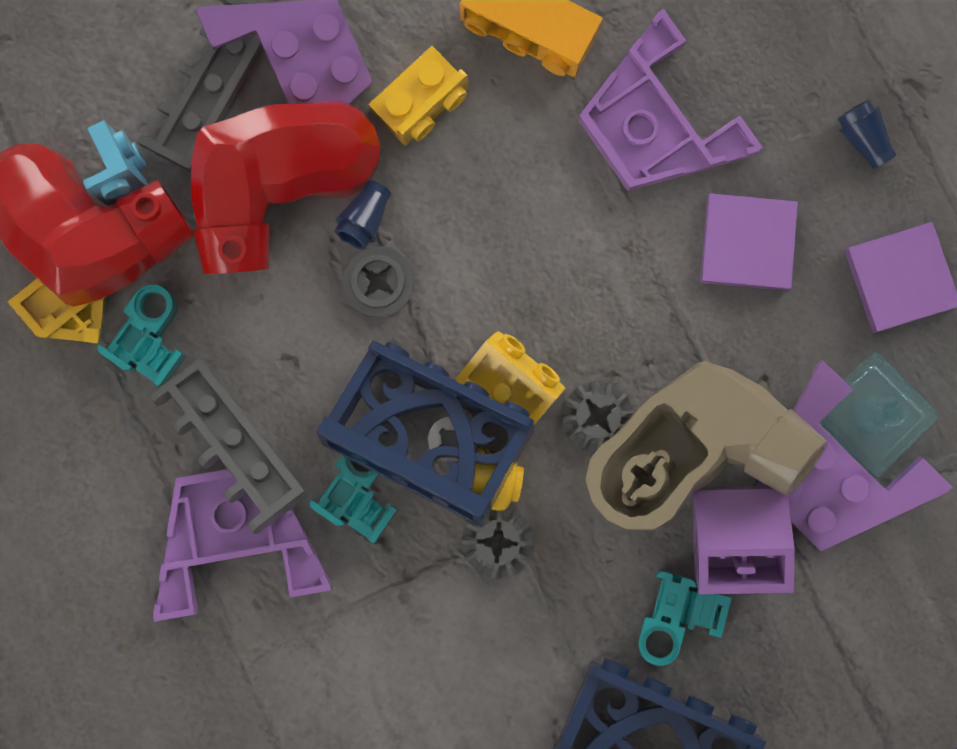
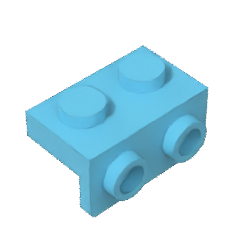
[83,120,148,205]

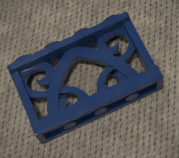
[316,341,534,528]
[553,658,766,749]

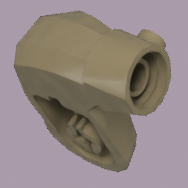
[585,361,828,530]

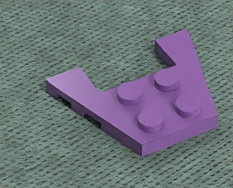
[195,0,373,104]
[578,9,763,191]
[754,360,953,551]
[153,469,332,622]

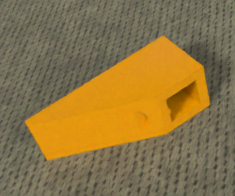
[460,0,603,78]

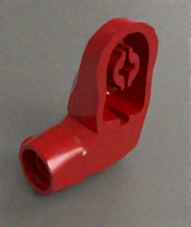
[191,100,381,274]
[0,144,194,307]

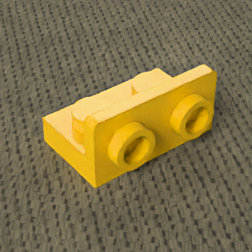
[368,46,468,146]
[455,331,565,425]

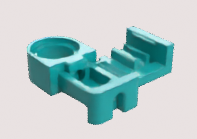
[97,285,187,387]
[310,455,398,544]
[639,571,732,666]

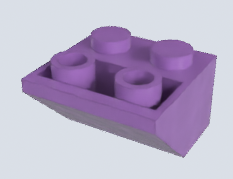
[693,486,795,594]

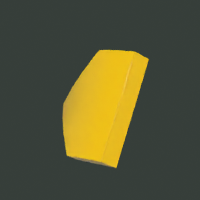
[7,279,106,343]

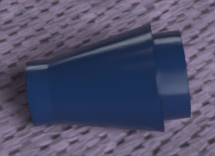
[837,99,896,169]
[334,180,391,249]

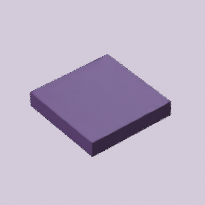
[700,193,798,291]
[844,222,957,334]

